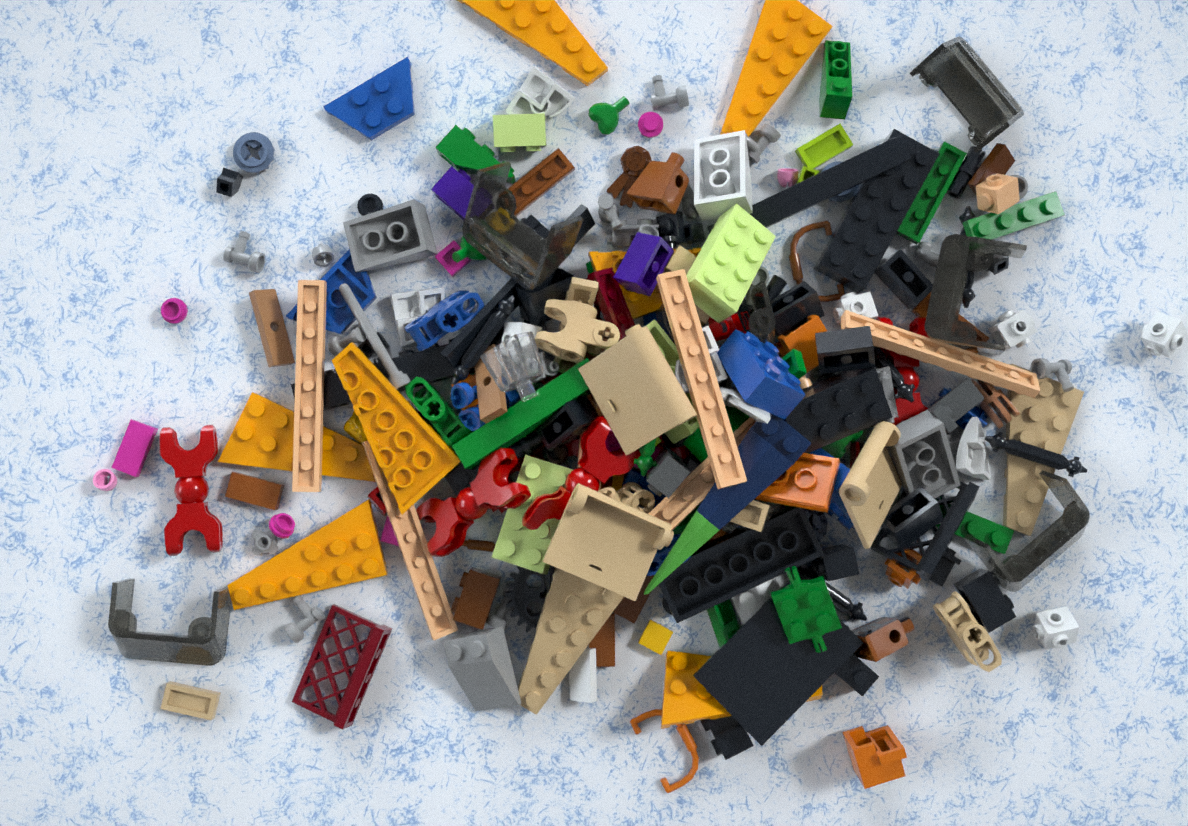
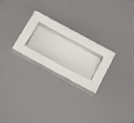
[569,647,597,703]

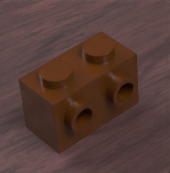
[451,567,502,630]

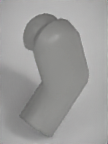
[682,183,699,219]
[915,242,953,271]

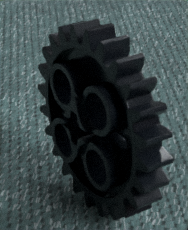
[505,565,556,633]

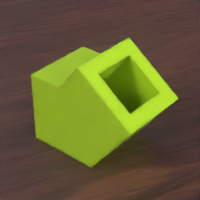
[796,166,819,184]

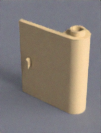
[578,324,697,456]
[839,421,902,549]
[542,483,674,601]

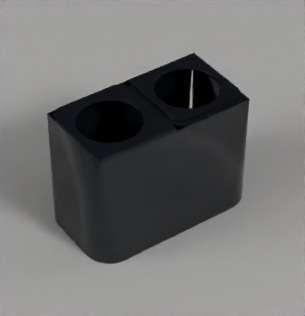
[515,267,574,326]

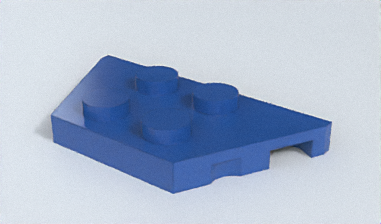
[323,57,415,141]
[286,249,377,335]

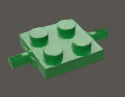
[771,566,842,653]

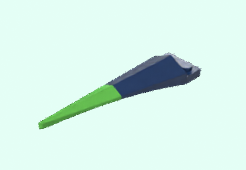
[644,413,811,595]

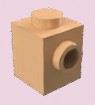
[976,173,1020,214]

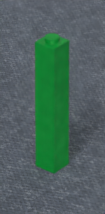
[452,358,591,470]

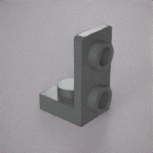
[927,379,984,433]

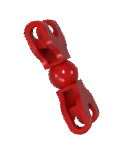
[876,317,931,426]
[522,416,641,530]
[160,424,223,556]
[416,448,531,557]

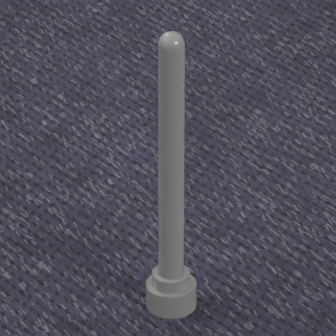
[339,283,411,393]

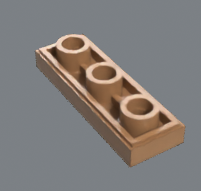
[249,289,295,368]
[475,344,507,423]

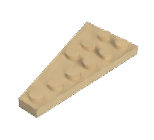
[1003,364,1084,536]
[518,568,624,715]

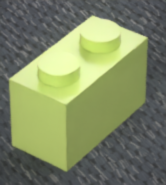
[493,113,547,152]

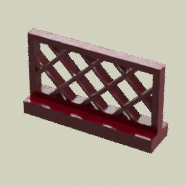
[586,267,635,342]
[292,604,393,730]

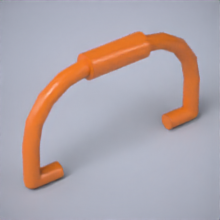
[630,709,699,793]

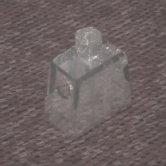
[480,331,544,402]

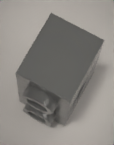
[646,446,690,498]

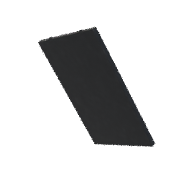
[693,575,863,746]

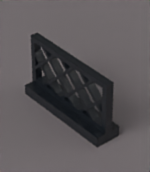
[871,481,980,583]

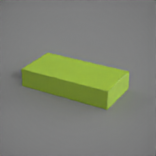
[795,123,853,169]

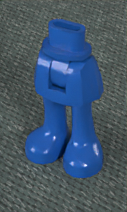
[451,367,529,431]

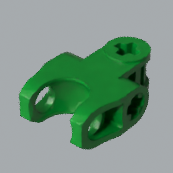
[405,377,473,452]

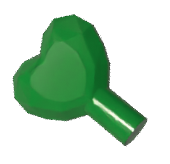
[588,96,630,135]
[452,233,489,262]

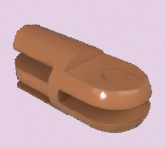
[971,379,1020,429]

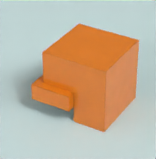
[774,315,827,373]
[842,725,907,789]

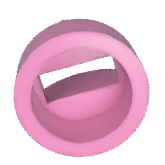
[777,168,798,187]
[93,469,118,491]

